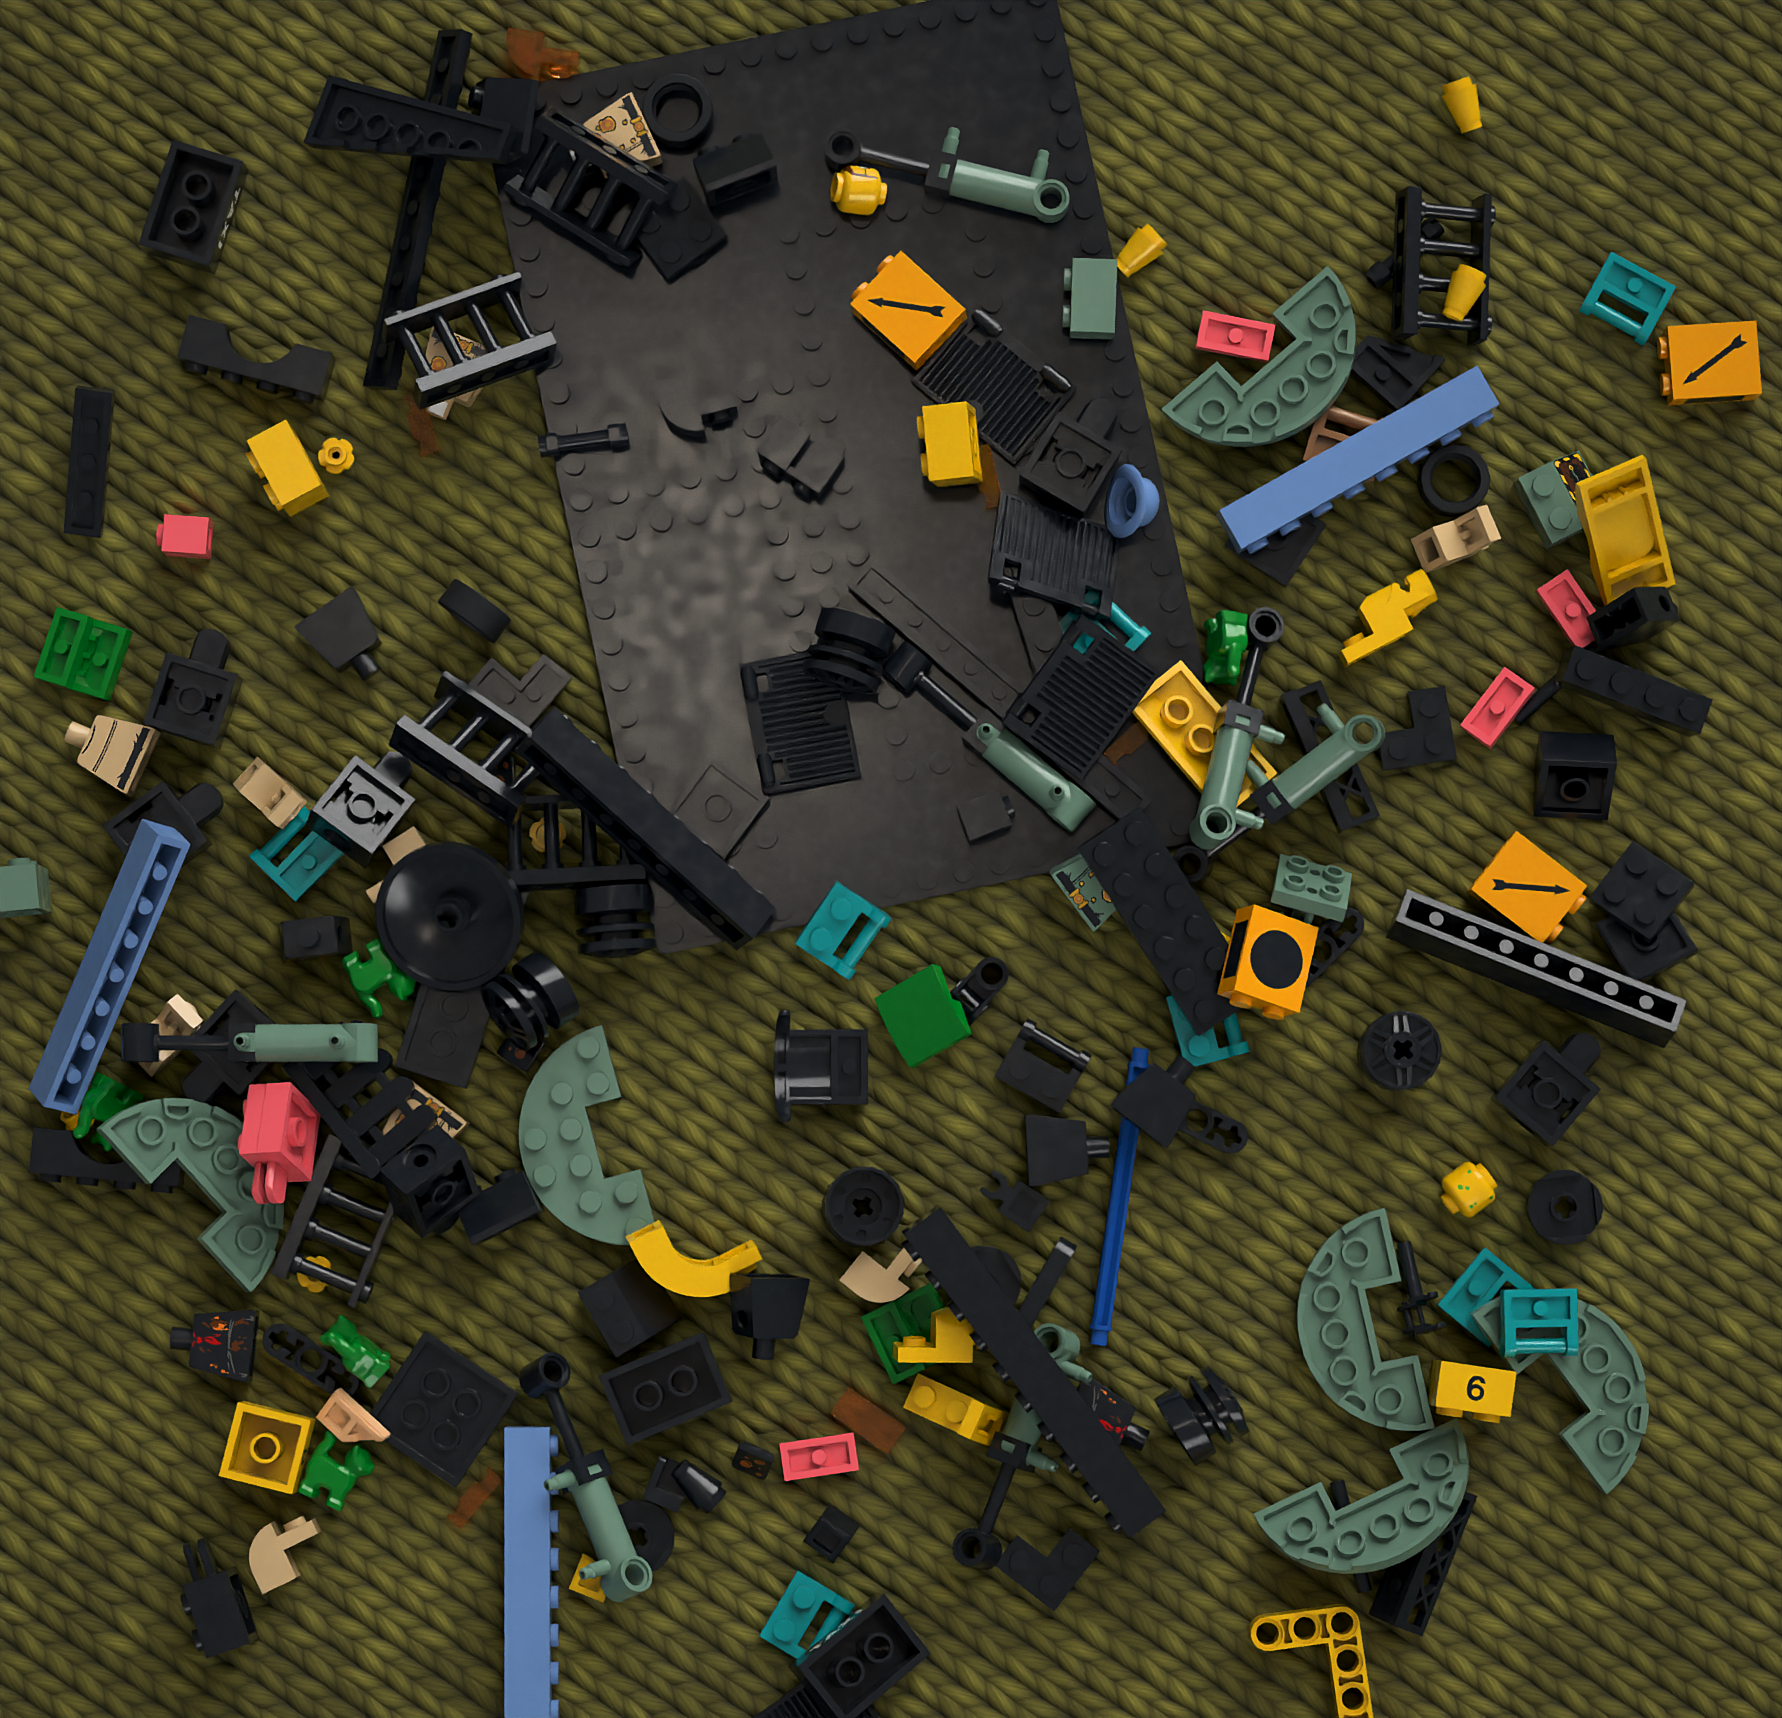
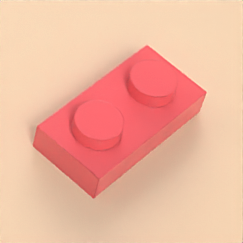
[1195,310,1276,363]
[1535,569,1596,648]
[1460,667,1535,750]
[779,1432,859,1481]

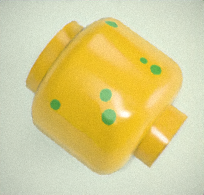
[1440,1162,1498,1218]

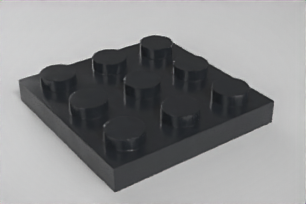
[370,1331,519,1488]

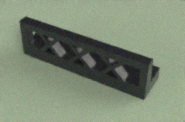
[1279,680,1380,834]
[1368,1491,1478,1636]

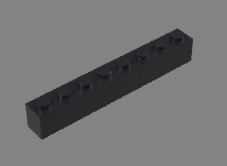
[515,708,776,951]
[1386,889,1687,1048]

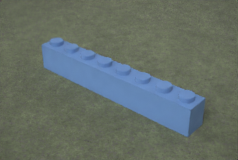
[1216,366,1499,554]
[28,819,191,1115]
[504,1426,559,1718]

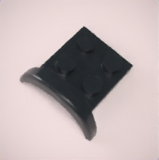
[774,1010,868,1122]

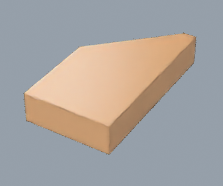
[316,1388,391,1442]

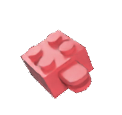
[238,1082,321,1205]

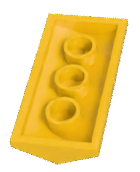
[1132,660,1277,808]

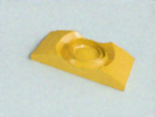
[1575,455,1675,606]

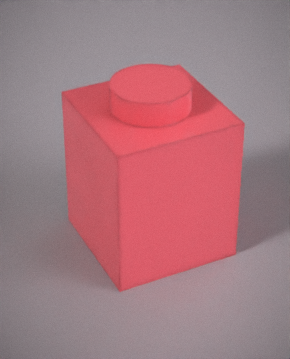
[156,514,214,559]

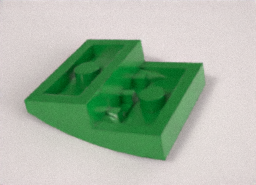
[33,607,133,702]
[874,964,972,1068]
[861,1283,945,1384]

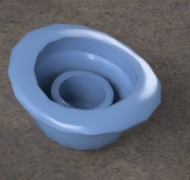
[1104,464,1160,538]

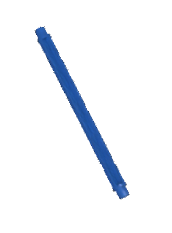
[1089,1047,1149,1346]

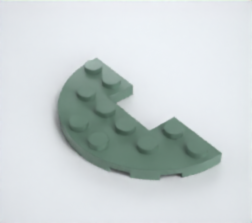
[1161,266,1356,447]
[519,1025,655,1245]
[96,1098,284,1293]
[1296,1208,1434,1431]
[1469,1297,1649,1494]
[1253,1418,1469,1574]

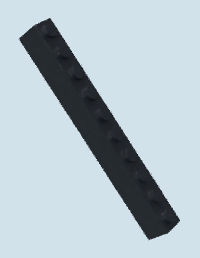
[901,1204,1166,1538]

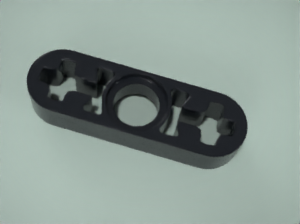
[1305,908,1364,989]
[1178,1100,1248,1154]
[1018,1236,1077,1328]
[263,1323,361,1396]

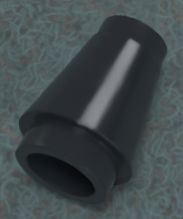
[670,1459,726,1514]

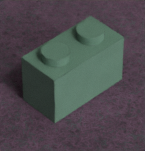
[1062,258,1117,340]

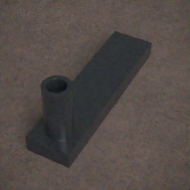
[63,385,115,538]

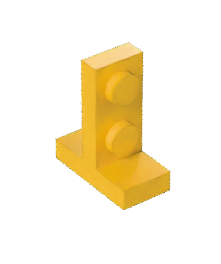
[903,1373,1009,1446]

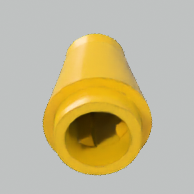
[1441,76,1482,134]
[1116,223,1168,277]
[1442,264,1487,322]

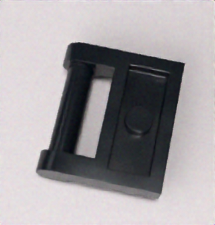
[995,1018,1092,1113]

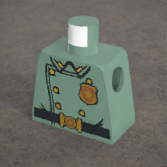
[1048,854,1116,932]

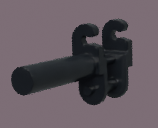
[1396,1241,1446,1337]

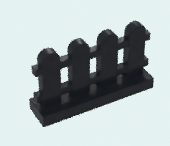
[282,1020,438,1184]

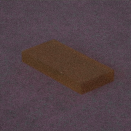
[830,1387,906,1454]

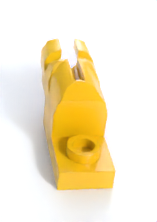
[1338,569,1438,667]
[893,1307,979,1363]

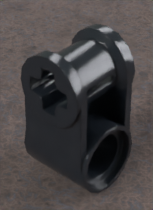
[950,957,1009,1027]

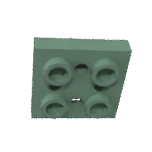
[1270,854,1352,925]

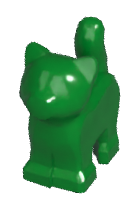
[1203,610,1248,687]
[341,938,417,1018]
[72,1072,144,1152]
[320,1315,391,1389]
[297,1430,375,1511]

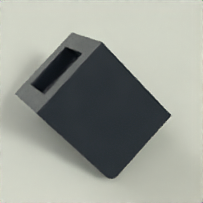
[643,1455,685,1512]

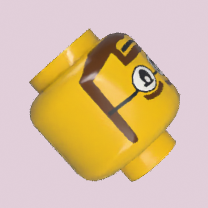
[830,165,887,216]

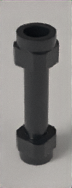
[1364,218,1445,290]
[538,423,629,458]

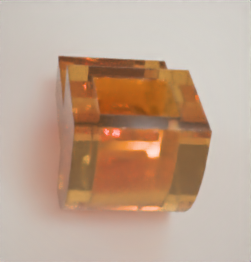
[506,28,581,82]

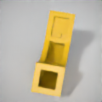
[625,1220,762,1297]

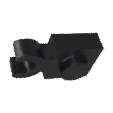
[980,1171,1050,1232]

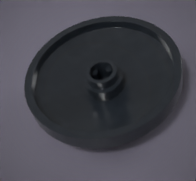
[375,842,524,991]

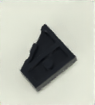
[1351,335,1445,412]

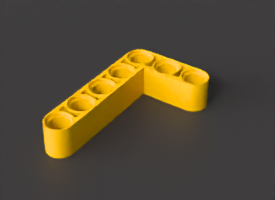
[1248,1604,1373,1718]

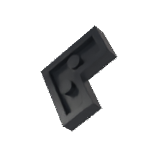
[467,654,573,728]
[1378,686,1457,771]
[996,1527,1100,1611]

